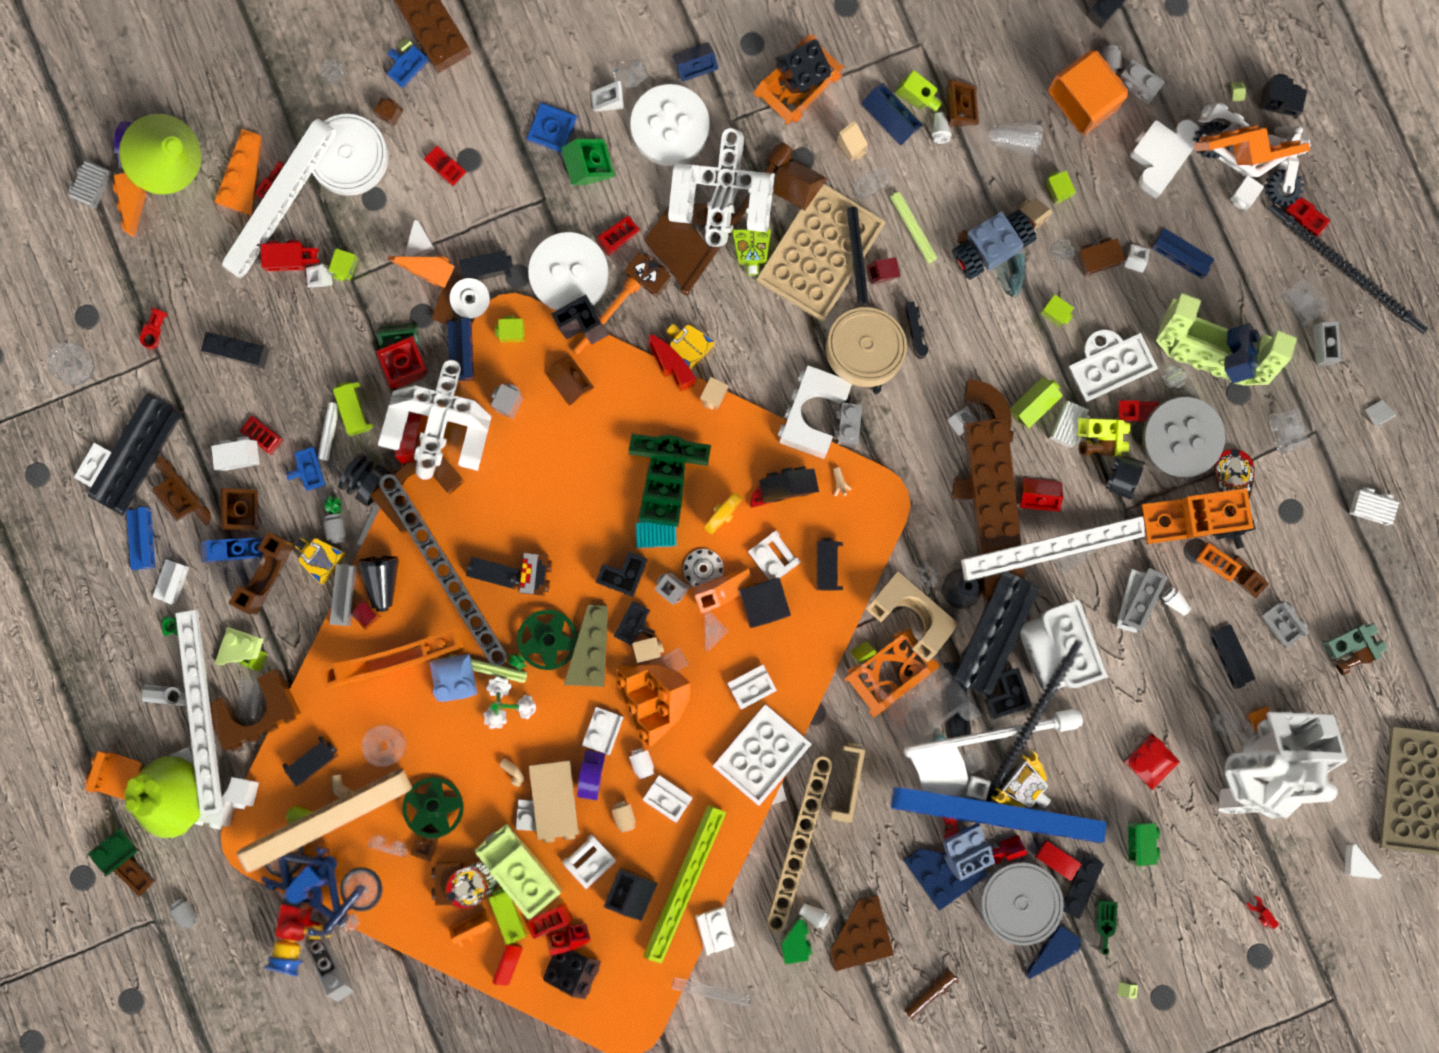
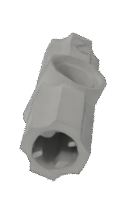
[142,684,187,706]

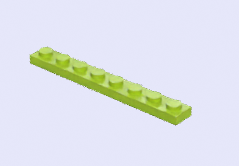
[643,805,726,963]

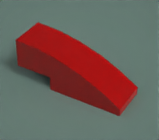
[648,334,696,392]
[395,411,427,463]

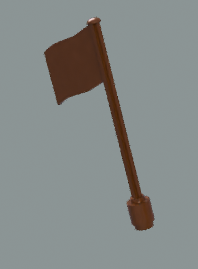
[646,142,793,296]

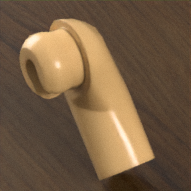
[500,758,524,787]

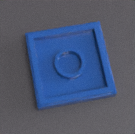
[527,102,578,153]

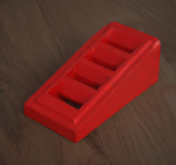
[596,215,641,256]
[240,415,284,455]
[525,902,573,939]

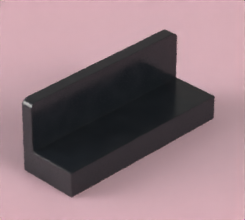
[1208,624,1255,689]

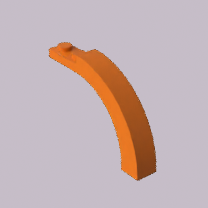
[320,627,464,688]

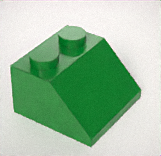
[561,139,615,185]
[1128,822,1160,866]

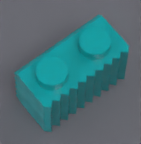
[635,522,677,548]

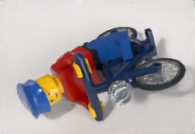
[261,846,383,976]

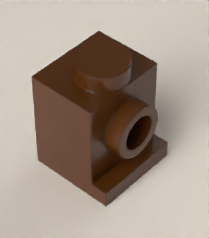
[373,97,404,126]

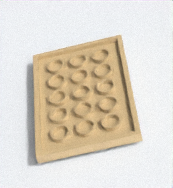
[756,184,886,323]

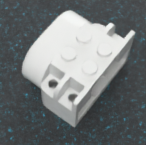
[1020,600,1108,691]
[1243,711,1348,782]

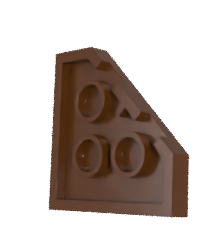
[830,895,894,971]

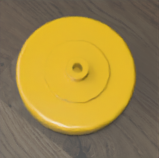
[704,492,742,534]

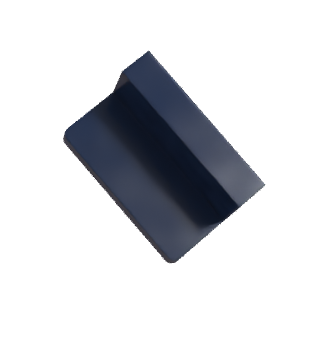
[672,42,719,82]

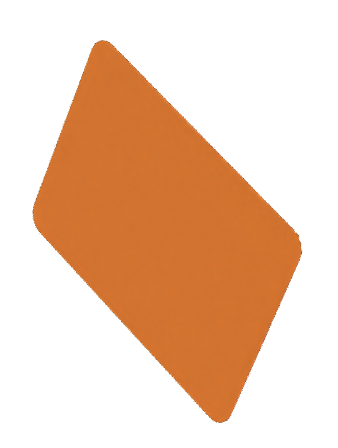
[221,293,911,1053]

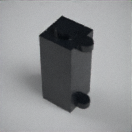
[459,250,514,280]
[816,538,843,591]
[466,557,521,590]
[282,735,339,787]

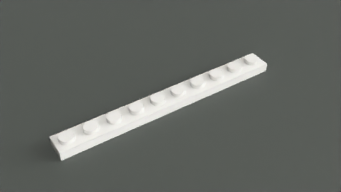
[961,516,1146,580]
[176,610,223,815]

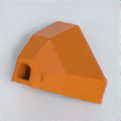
[615,665,690,747]

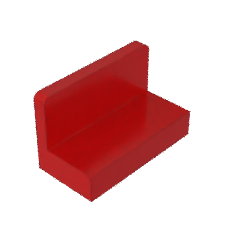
[1020,478,1064,512]

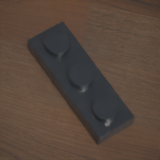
[1063,855,1104,920]

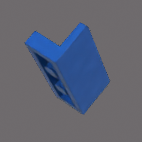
[126,507,156,570]

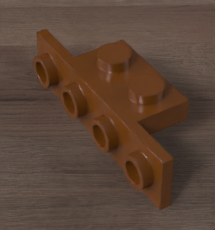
[152,456,211,526]

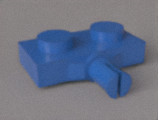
[387,45,429,89]
[286,447,326,492]

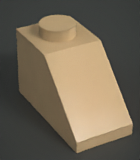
[836,121,868,161]
[1019,198,1052,230]

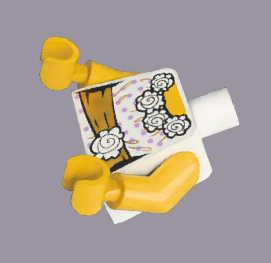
[991,749,1051,809]

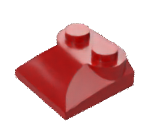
[376,336,428,388]
[1123,733,1180,790]

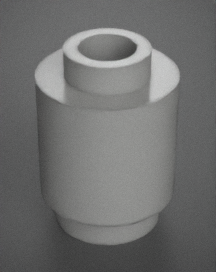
[1101,45,1122,75]
[323,514,346,544]
[169,898,198,930]

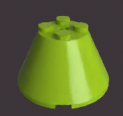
[125,756,201,838]

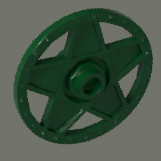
[517,610,578,670]
[402,777,464,839]

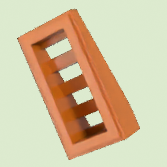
[1195,543,1242,582]

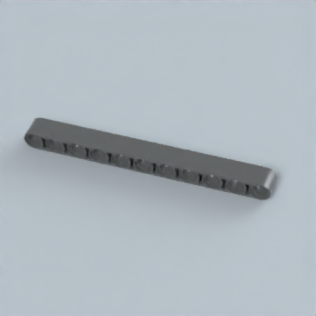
[380,474,507,666]

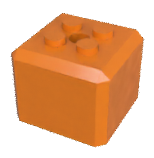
[1048,50,1128,136]

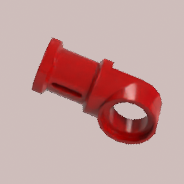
[139,308,168,349]

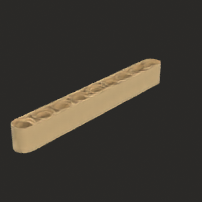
[767,756,832,933]
[236,769,412,872]

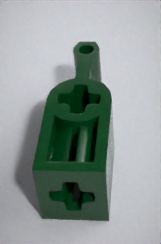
[1094,899,1118,955]

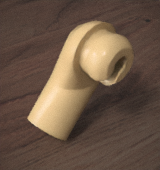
[331,775,353,798]

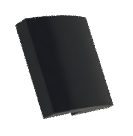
[738,577,791,628]

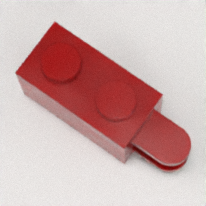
[261,240,319,272]

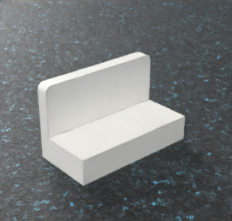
[153,560,189,605]

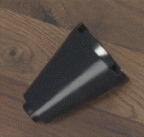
[358,556,399,612]
[942,569,982,609]

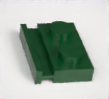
[88,828,140,877]

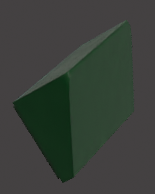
[377,323,420,349]

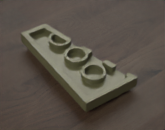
[563,605,608,687]

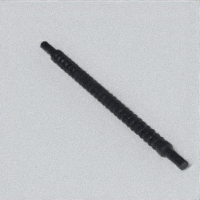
[1268,203,1428,334]
[982,639,1083,802]

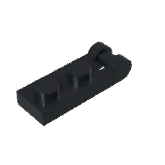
[905,301,928,359]

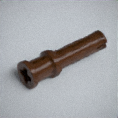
[904,967,960,1020]

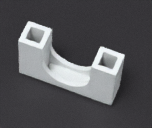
[778,366,852,459]

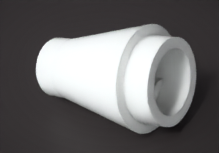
[932,112,952,143]
[1162,587,1191,616]
[799,903,831,930]

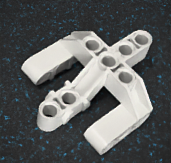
[669,128,775,247]
[378,360,491,479]
[1218,750,1337,819]

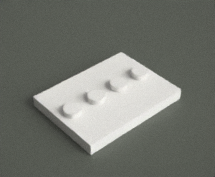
[713,704,811,806]

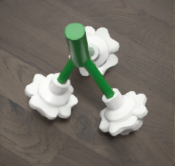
[483,676,536,729]

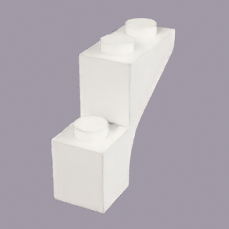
[194,777,259,829]

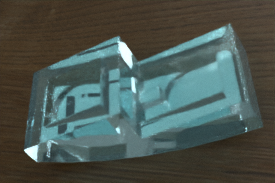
[1009,253,1025,298]

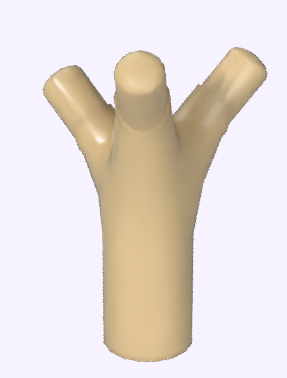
[833,467,851,496]

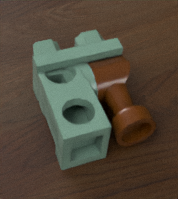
[1322,623,1388,676]

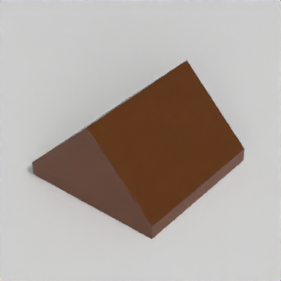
[945,80,979,127]
[773,161,827,211]
[221,488,258,531]

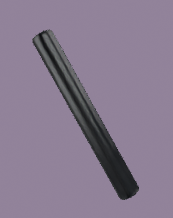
[847,206,868,304]

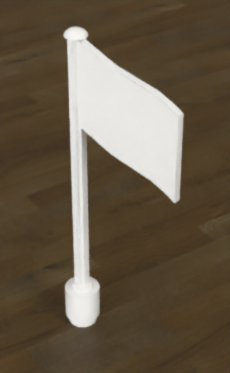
[904,709,1083,798]

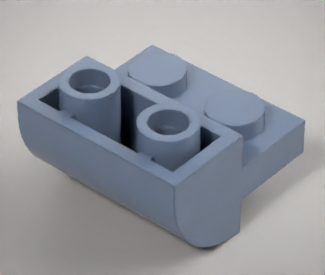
[943,823,995,881]

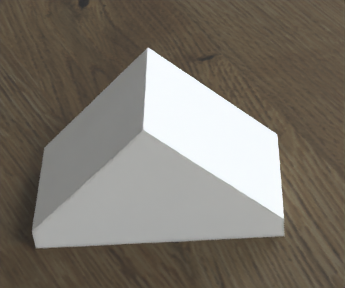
[591,81,624,111]
[404,220,435,256]
[1344,843,1382,879]

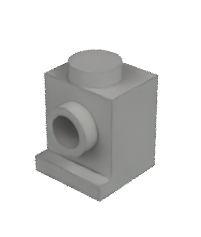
[655,572,691,605]

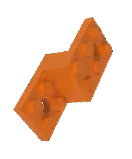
[1193,125,1310,165]
[1141,488,1254,544]

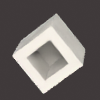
[1230,176,1264,210]

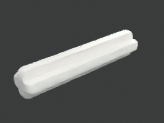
[318,402,339,461]

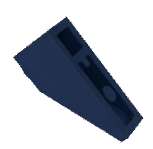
[1024,924,1081,979]

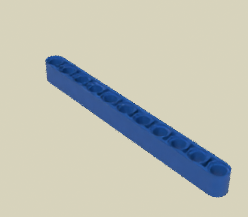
[890,787,1107,843]

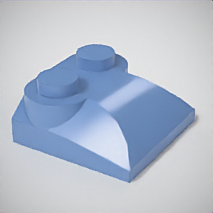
[430,654,478,702]

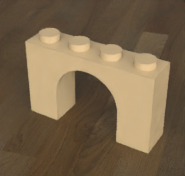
[866,571,959,662]

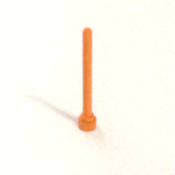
[573,276,641,354]

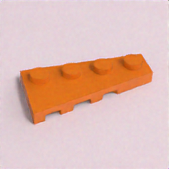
[214,129,262,216]

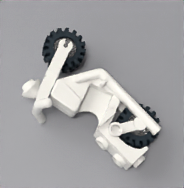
[1191,102,1311,205]

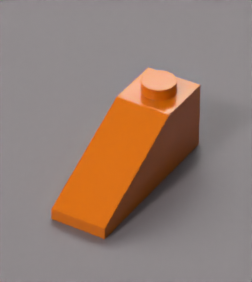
[387,255,455,288]

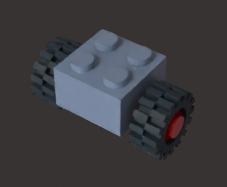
[952,209,1037,280]

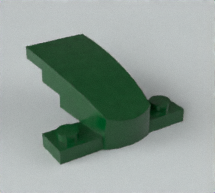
[628,433,711,527]

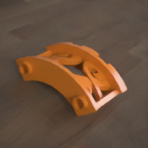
[753,33,844,126]
[845,628,940,718]

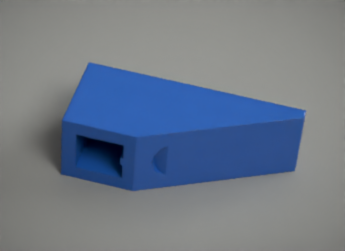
[200,537,264,563]

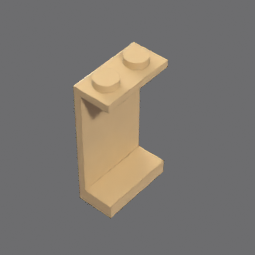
[829,742,865,823]
[529,760,580,843]

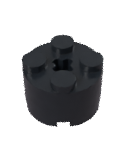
[1105,454,1145,500]

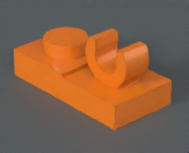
[449,910,491,947]

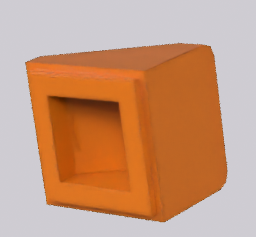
[1247,706,1270,732]

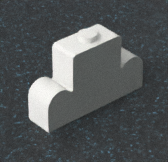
[1130,120,1199,199]

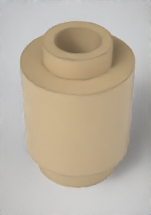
[611,801,636,832]

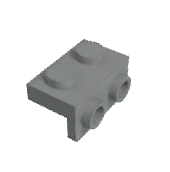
[1260,601,1309,648]

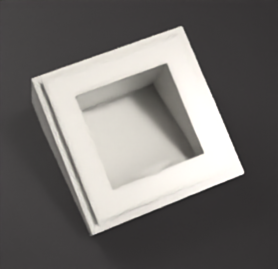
[1125,244,1150,272]
[306,264,332,288]
[1365,400,1396,427]
[948,406,978,435]
[966,776,991,801]

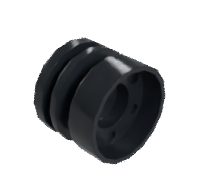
[338,453,391,507]

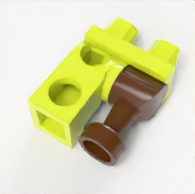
[1077,418,1130,456]

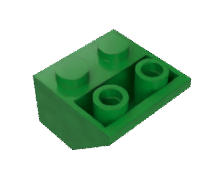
[780,915,812,965]

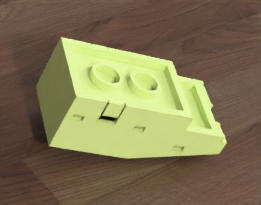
[475,824,563,920]

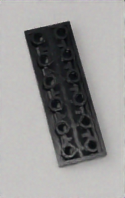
[88,393,183,516]
[952,571,1040,697]

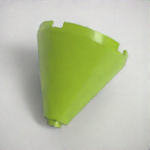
[119,114,201,195]

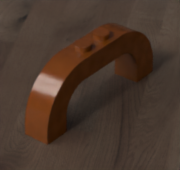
[951,379,1014,501]

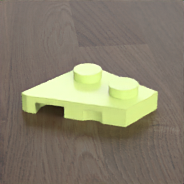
[215,627,264,665]

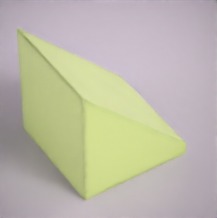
[396,37,413,53]
[1231,82,1246,101]
[1117,982,1138,998]

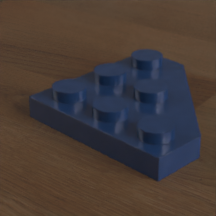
[903,848,989,911]

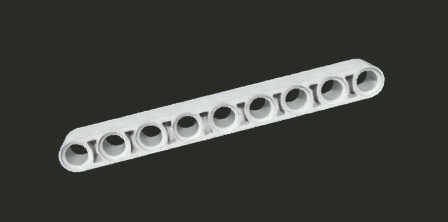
[222,119,336,278]

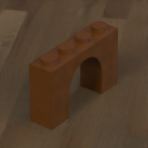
[371,448,465,533]
[228,531,295,615]
[210,669,301,752]

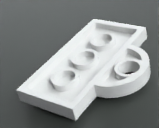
[1068,330,1158,403]

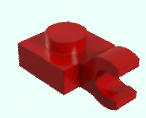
[991,835,1027,865]
[1245,895,1280,930]

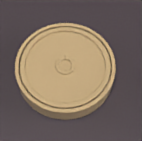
[826,307,907,387]

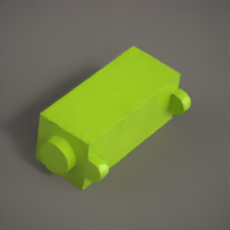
[1010,377,1063,429]
[333,382,374,437]
[489,888,527,945]

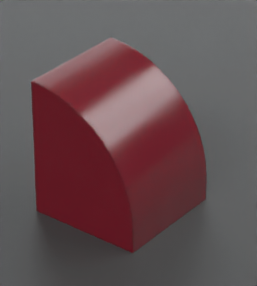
[867,257,901,285]
[351,601,381,630]

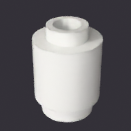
[629,748,654,779]

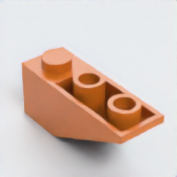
[113,173,147,237]
[691,568,753,613]

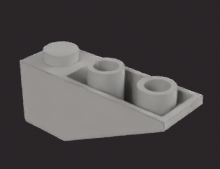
[305,936,354,1002]

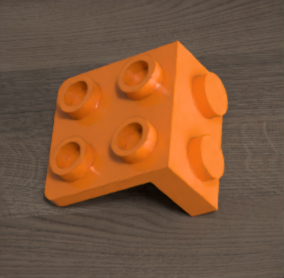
[84,750,142,800]

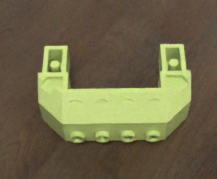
[1156,293,1297,385]

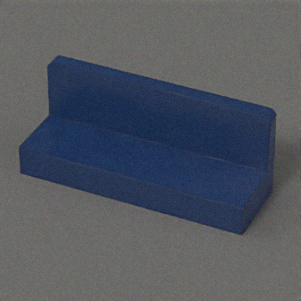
[861,83,923,145]
[1151,229,1214,279]
[448,318,474,381]

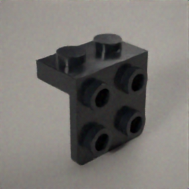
[775,39,832,94]
[543,950,602,999]

